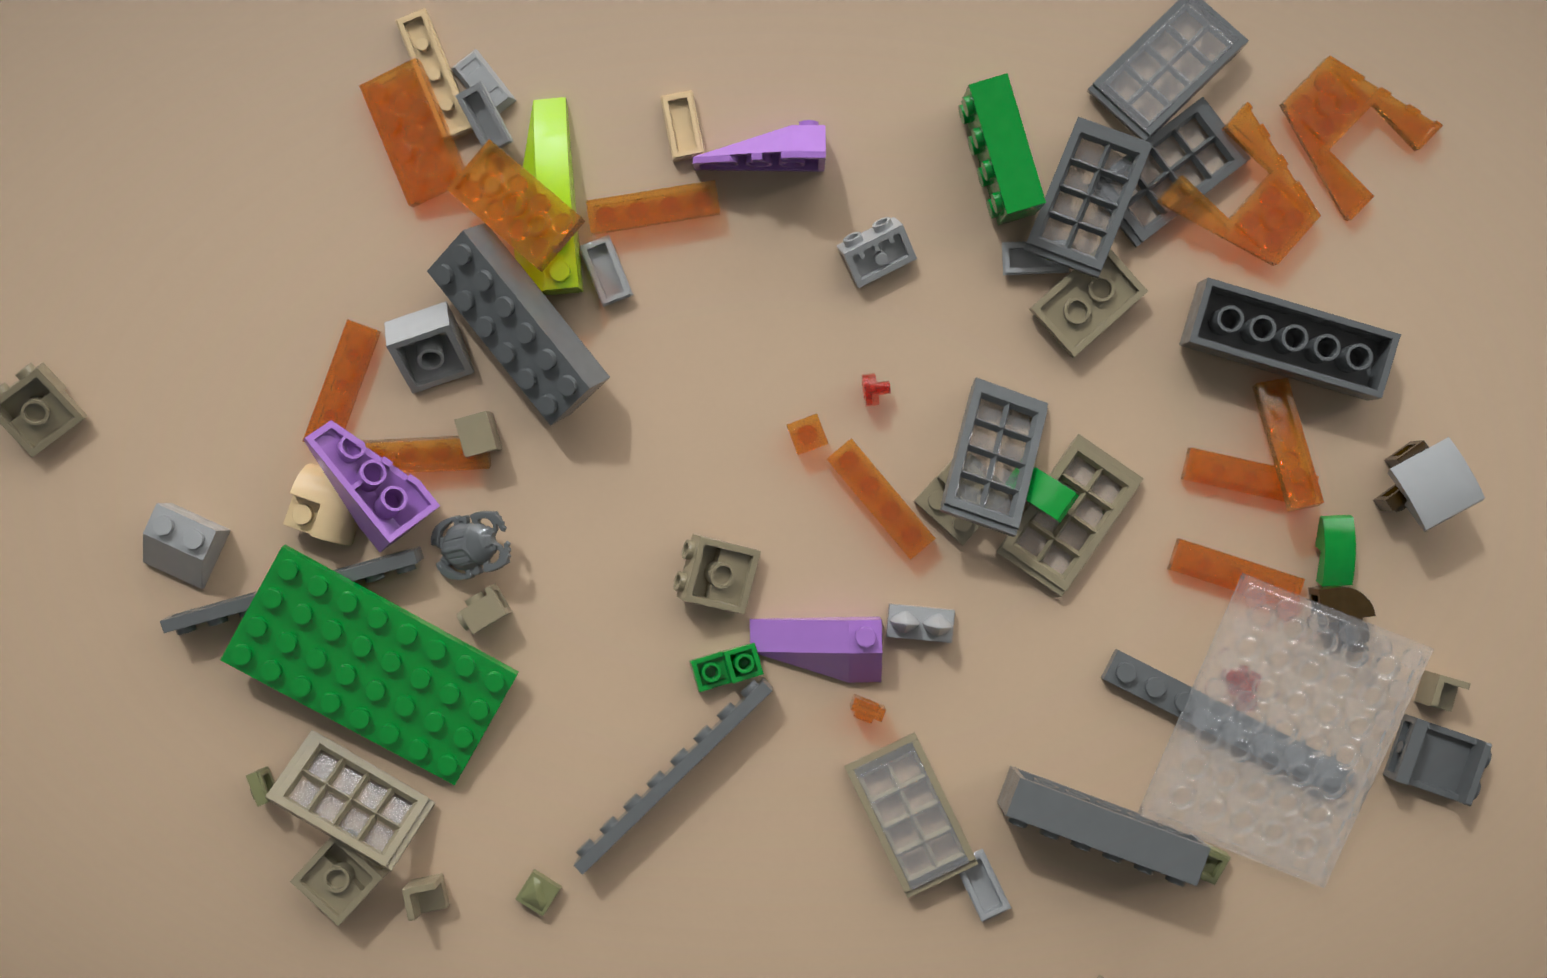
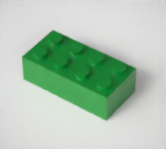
[958,73,1046,226]

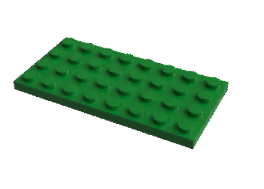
[220,544,519,785]

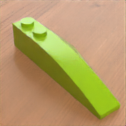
[512,97,584,296]

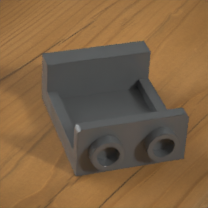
[1383,713,1492,806]

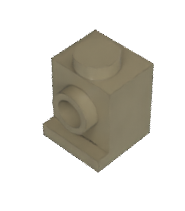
[457,584,512,634]

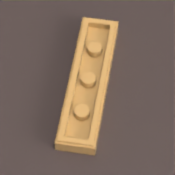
[395,8,474,143]

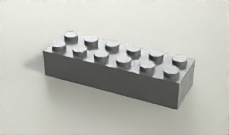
[427,223,610,426]
[1179,277,1401,401]
[997,766,1211,887]

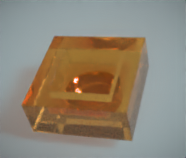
[786,413,828,455]
[849,693,886,724]

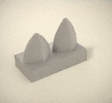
[886,603,955,643]

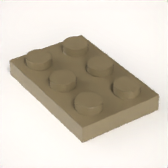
[1029,248,1148,358]

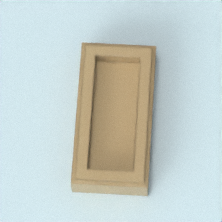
[660,90,705,163]

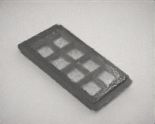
[1087,0,1249,141]
[1088,97,1251,248]
[1024,117,1153,279]
[940,377,1048,537]

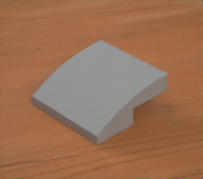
[1388,437,1485,532]

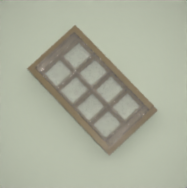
[996,434,1144,597]
[265,730,435,872]
[845,732,978,898]

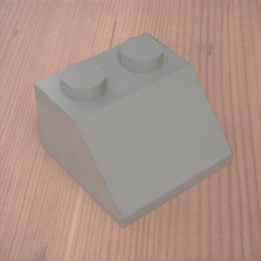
[384,301,474,394]
[143,503,230,589]

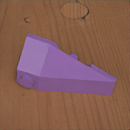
[693,120,826,172]
[304,420,440,553]
[750,616,883,683]

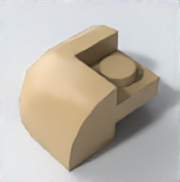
[283,463,359,545]

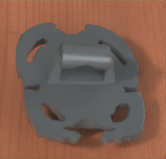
[431,511,511,580]

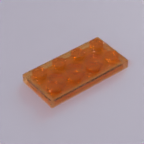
[359,58,470,207]
[446,139,585,272]

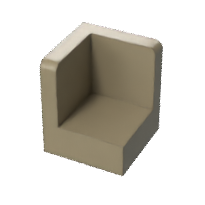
[454,411,502,457]
[1415,670,1471,712]
[402,873,450,921]

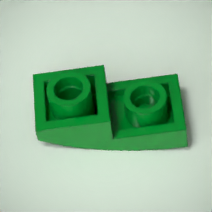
[1004,459,1079,523]
[1315,515,1356,587]
[689,642,764,692]

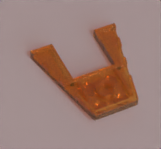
[1279,55,1443,221]
[1157,102,1321,266]

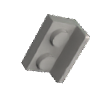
[837,217,917,288]

